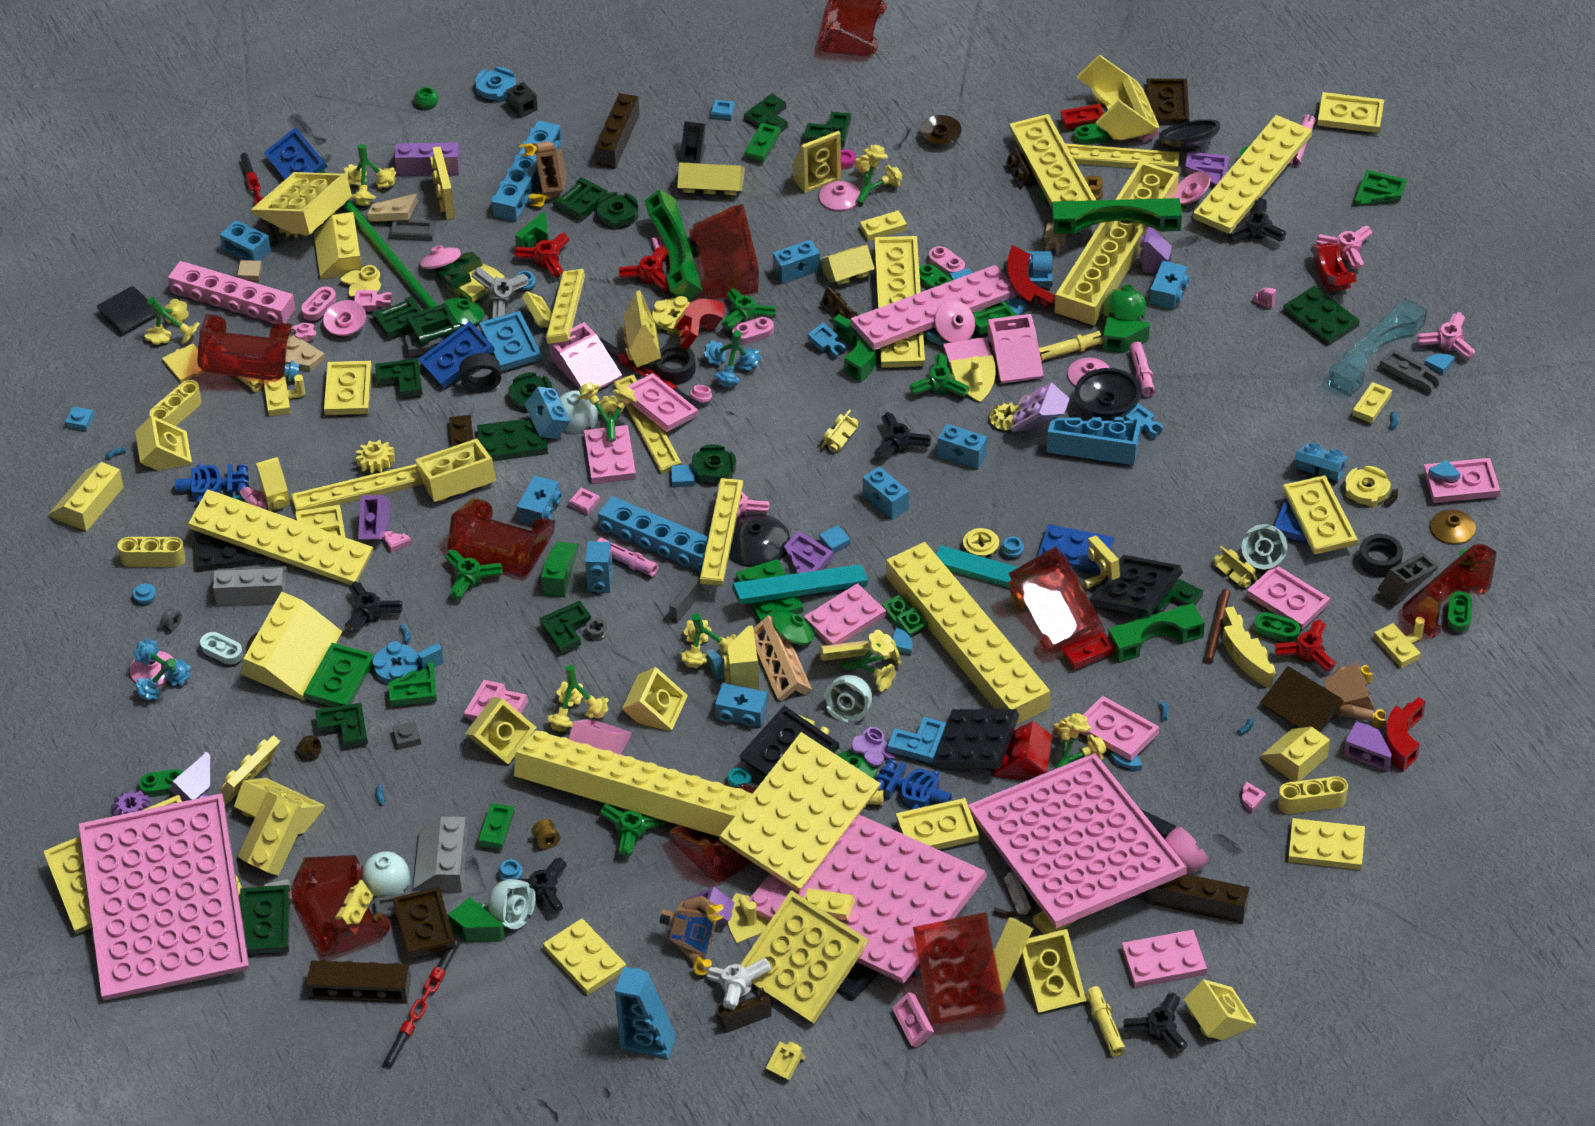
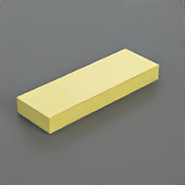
[979,918,1033,996]

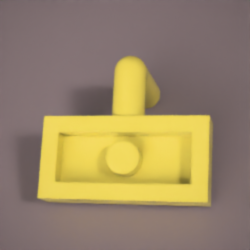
[264,375,305,416]
[1083,535,1120,589]
[1374,617,1425,668]

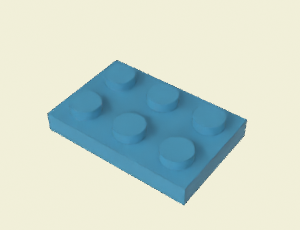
[479,311,542,371]

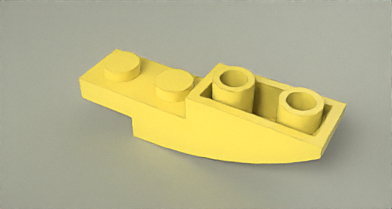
[1222,606,1276,688]

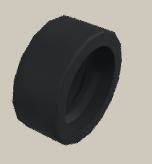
[654,344,696,384]
[459,353,502,393]
[1359,534,1403,577]

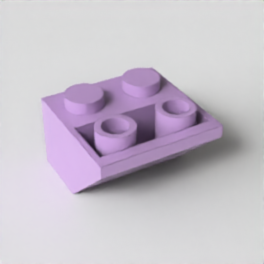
[1010,382,1070,432]

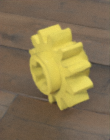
[356,440,395,473]

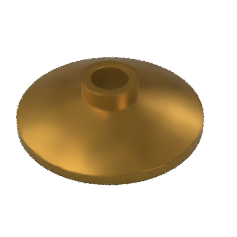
[1430,510,1476,545]

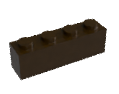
[595,93,640,169]
[1147,874,1250,924]
[307,960,411,1003]

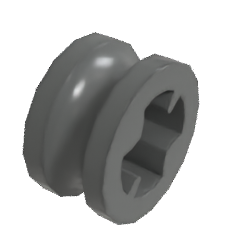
[160,607,182,631]
[586,618,607,641]

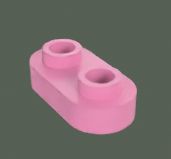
[929,246,965,277]
[301,287,336,321]
[732,317,774,344]

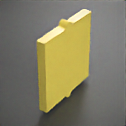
[162,343,212,383]

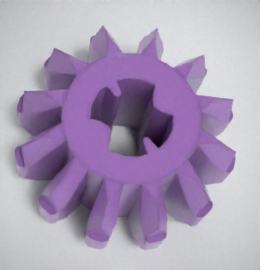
[111,789,152,816]

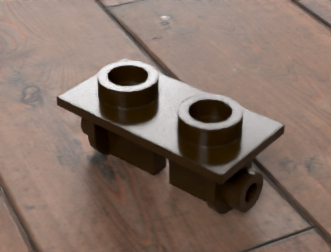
[1006,147,1037,190]
[820,286,858,320]

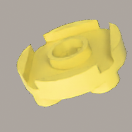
[652,296,690,334]
[1345,466,1391,507]

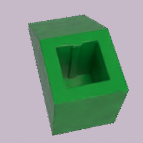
[1103,317,1150,353]
[448,897,505,942]

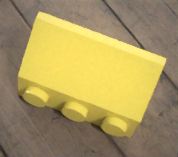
[678,163,745,195]
[314,212,362,280]
[622,290,661,367]
[415,439,496,502]
[49,462,124,532]
[234,778,325,834]
[237,791,309,876]

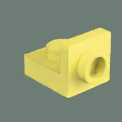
[766,1041,806,1081]

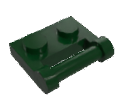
[553,177,608,220]
[372,296,422,339]
[406,303,460,346]

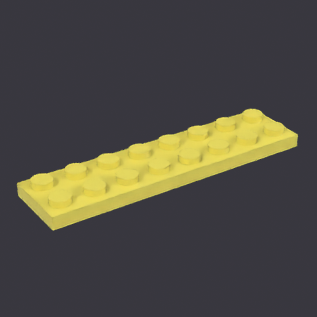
[1009,114,1096,207]
[1193,115,1312,234]
[875,236,925,368]
[188,489,373,585]

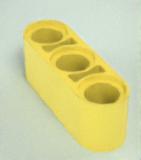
[149,380,202,426]
[118,537,186,567]
[1278,776,1348,814]

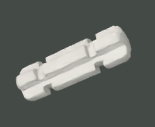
[1004,872,1031,915]

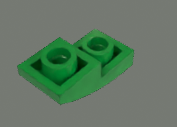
[882,594,928,636]

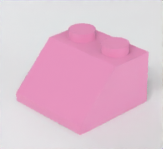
[569,719,632,754]

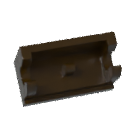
[716,987,772,1033]

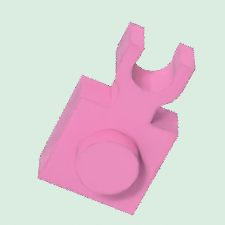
[355,290,392,311]

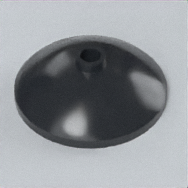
[1159,119,1221,151]
[1075,368,1141,417]
[729,514,790,567]

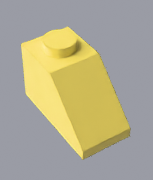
[256,457,290,511]

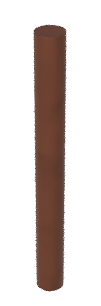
[1204,589,1230,663]

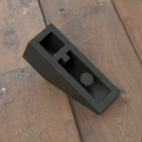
[1377,553,1439,604]

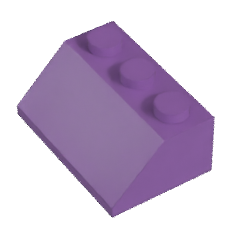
[395,143,461,176]

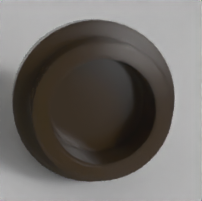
[296,735,321,759]

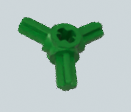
[722,288,776,331]
[909,353,970,397]
[445,550,503,600]
[600,804,666,858]

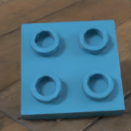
[1008,251,1052,287]
[1295,443,1349,481]

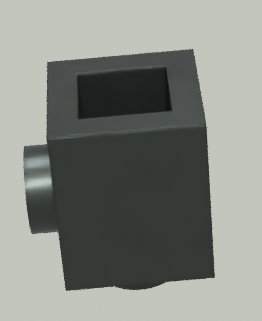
[506,82,538,118]

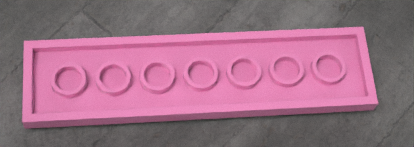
[850,265,1018,350]

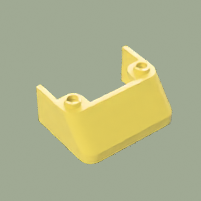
[1076,54,1159,141]

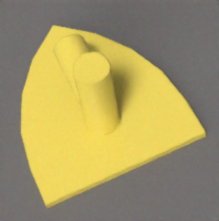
[950,355,996,403]
[728,893,770,943]

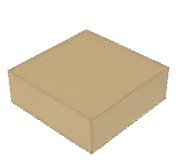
[237,260,262,281]

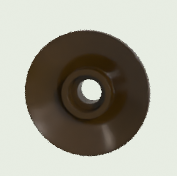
[920,115,962,145]

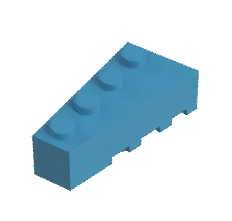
[1046,417,1142,465]
[615,967,676,1059]

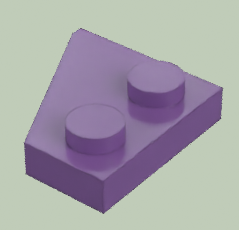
[1185,152,1229,186]
[784,530,834,573]

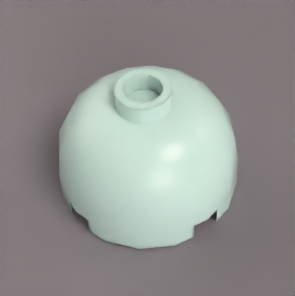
[560,391,598,434]
[1241,524,1288,570]
[824,675,872,723]
[362,851,410,898]
[488,879,536,929]

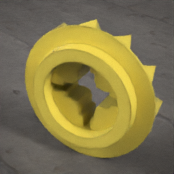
[990,402,1019,430]
[963,528,999,558]

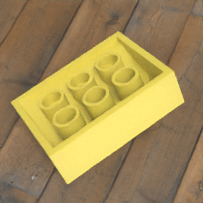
[251,172,352,236]
[241,592,342,701]

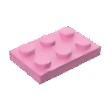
[626,373,698,432]
[584,425,636,484]
[1423,458,1500,503]
[1247,565,1330,630]
[804,583,886,645]
[1080,696,1159,761]
[1122,930,1207,988]

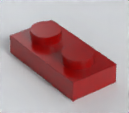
[1060,104,1104,130]
[1063,632,1115,670]

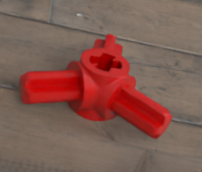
[515,232,570,278]
[619,246,670,292]
[1275,619,1336,672]

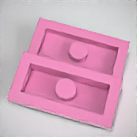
[943,337,996,379]
[464,680,529,722]

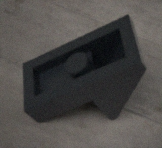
[679,121,706,164]

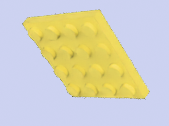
[741,890,870,1024]

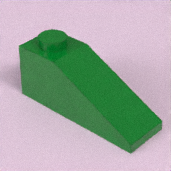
[541,541,579,597]

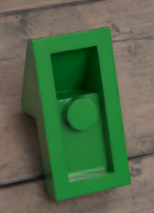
[515,212,549,248]

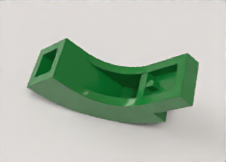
[833,314,877,382]

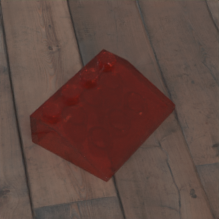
[913,912,1007,1025]

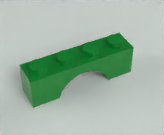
[1108,603,1205,663]

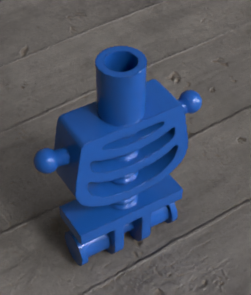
[175,463,249,505]
[875,759,952,810]

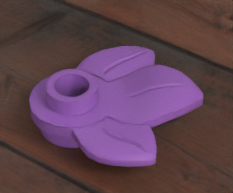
[851,727,896,767]

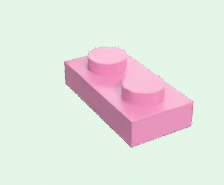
[892,992,934,1048]

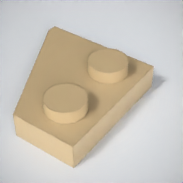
[367,194,418,221]
[265,334,326,372]

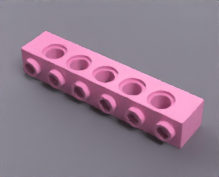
[168,261,295,326]

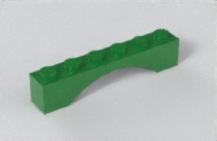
[644,189,703,301]
[1052,198,1182,235]

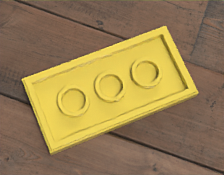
[1282,475,1358,555]

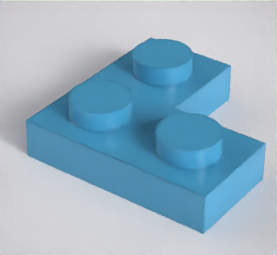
[887,717,946,763]

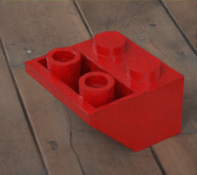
[993,721,1052,780]

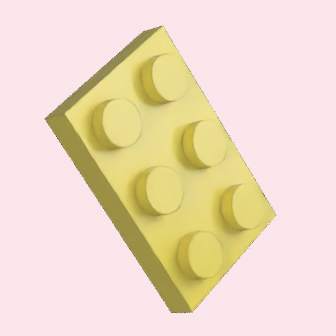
[1317,92,1384,133]
[430,146,455,220]
[324,361,372,415]
[220,735,280,807]
[896,798,979,850]
[1288,818,1365,870]
[543,918,627,996]

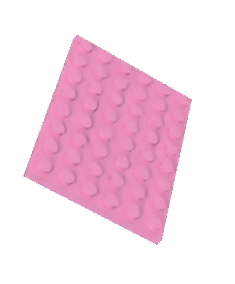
[968,753,1187,928]
[79,793,250,1001]
[749,815,987,984]

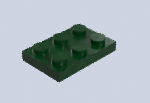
[1283,286,1360,346]
[477,418,548,461]
[240,885,290,955]

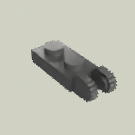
[1379,349,1442,394]

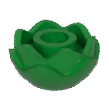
[414,87,439,109]

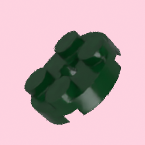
[597,192,639,230]
[509,372,552,412]
[692,444,736,483]

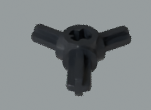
[1229,197,1287,242]
[874,412,931,460]
[345,581,403,633]
[509,857,567,915]
[1123,992,1188,1053]

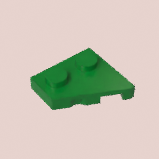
[1354,169,1407,206]
[973,301,1018,334]
[388,661,437,706]

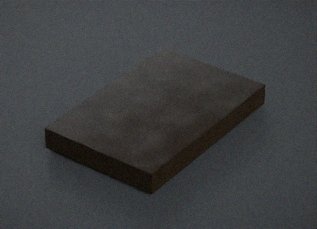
[1146,78,1190,125]
[1260,666,1344,732]
[392,887,456,959]

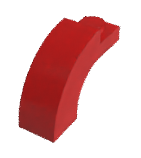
[1312,242,1357,292]
[1007,245,1055,308]
[674,299,725,349]
[1385,697,1426,772]

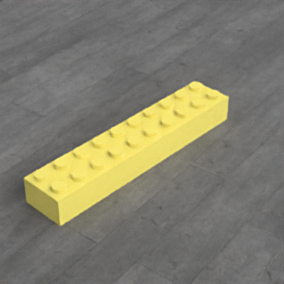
[1055,161,1179,325]
[886,542,1050,725]
[514,730,753,837]

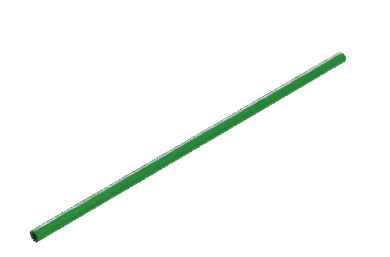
[321,170,450,336]

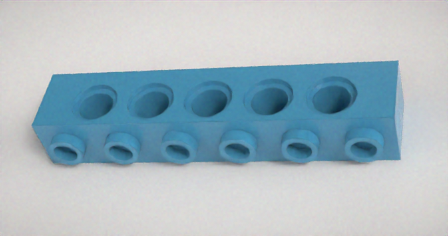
[490,120,562,222]
[598,496,709,573]

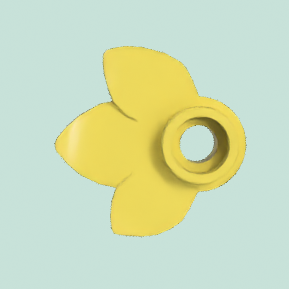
[340,265,381,298]

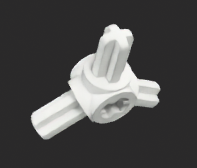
[707,958,771,1010]

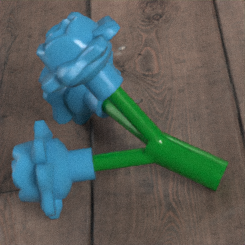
[703,330,761,388]
[133,638,191,700]

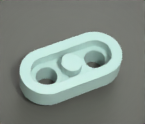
[200,632,243,664]

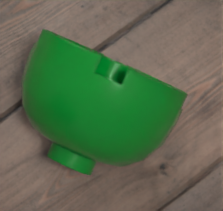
[1103,284,1147,320]

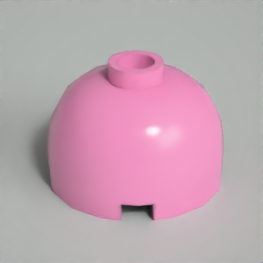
[1165,826,1210,874]

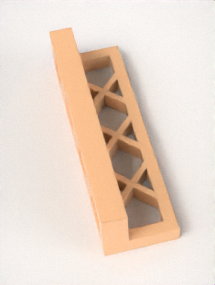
[753,616,812,701]

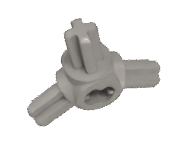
[472,267,529,319]

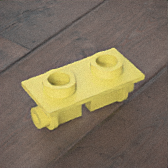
[820,409,859,453]
[1213,546,1258,588]
[334,880,374,933]

